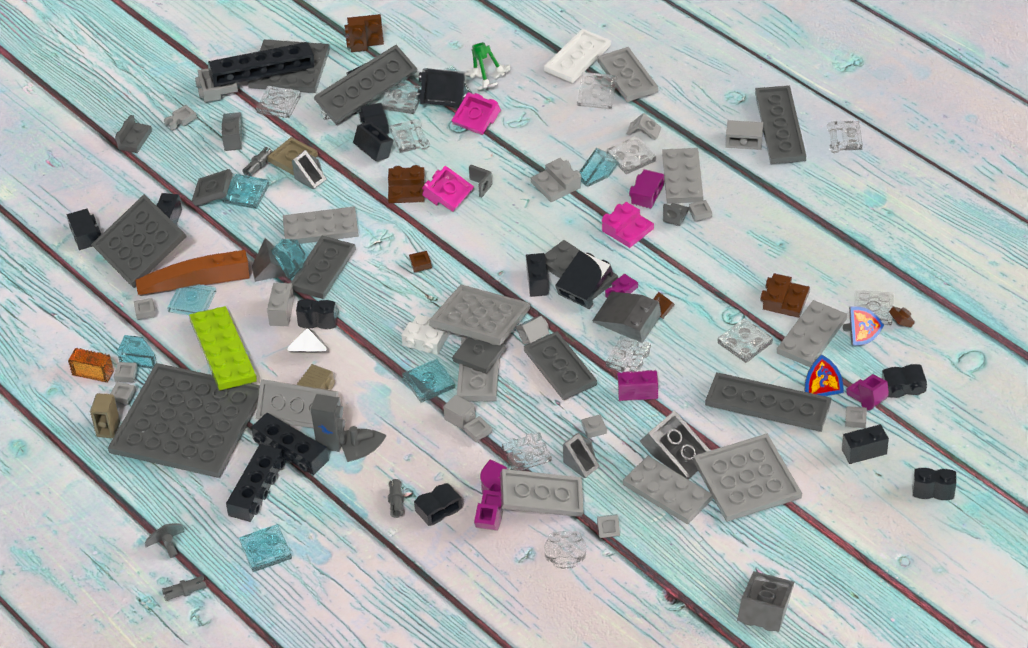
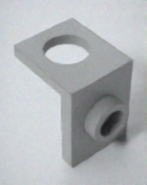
[626,113,661,140]

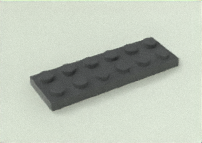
[314,45,418,124]
[755,85,806,164]
[705,372,832,432]

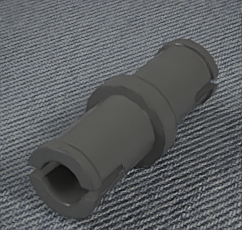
[242,147,273,178]
[388,479,404,518]
[162,575,206,601]

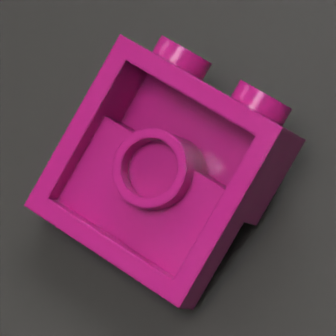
[451,92,501,135]
[422,166,474,212]
[602,202,654,248]

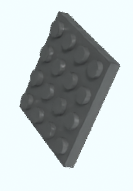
[248,39,330,93]
[91,194,187,288]

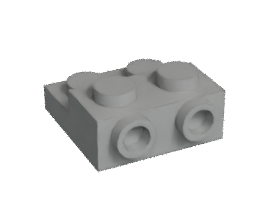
[195,68,238,102]
[531,158,582,202]

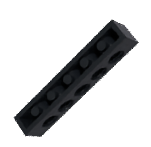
[208,42,314,87]

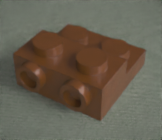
[344,14,384,52]
[388,165,425,203]
[760,273,810,318]

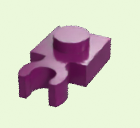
[605,273,638,298]

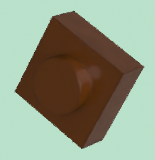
[409,251,432,272]
[653,292,675,319]
[889,306,915,328]

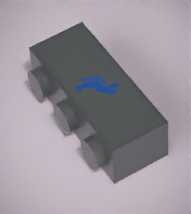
[311,394,347,452]

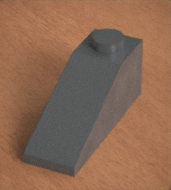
[221,112,242,151]

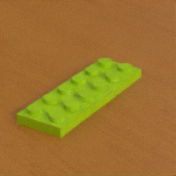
[189,306,257,390]

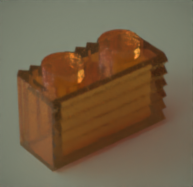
[68,348,114,382]

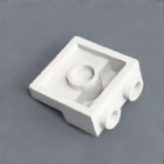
[401,314,451,355]

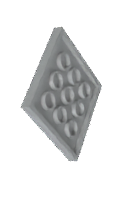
[429,284,530,346]
[693,433,802,522]

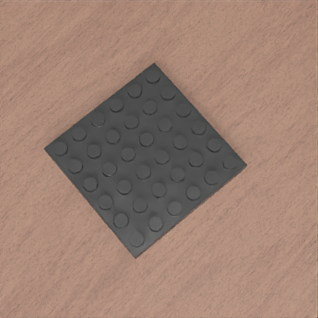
[108,363,260,478]

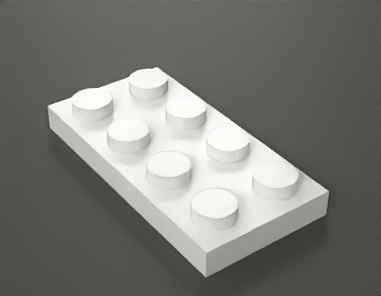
[544,29,611,83]

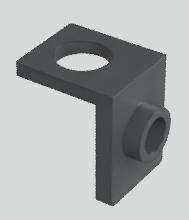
[469,165,492,198]
[663,203,689,226]

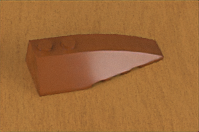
[135,250,250,295]

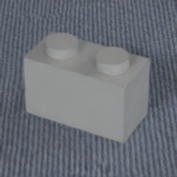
[726,120,763,150]
[267,283,294,326]

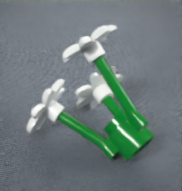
[465,42,510,90]

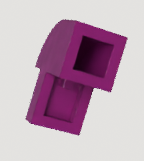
[846,374,888,410]
[480,459,507,494]
[474,490,502,531]

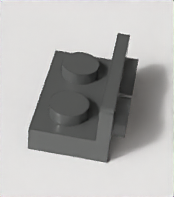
[115,115,152,153]

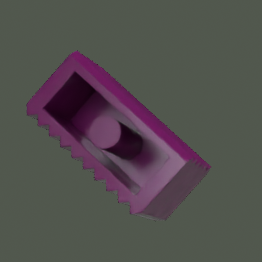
[629,169,664,209]
[617,370,658,401]

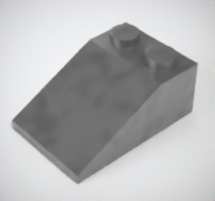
[592,292,661,343]
[640,410,710,479]
[737,571,795,632]

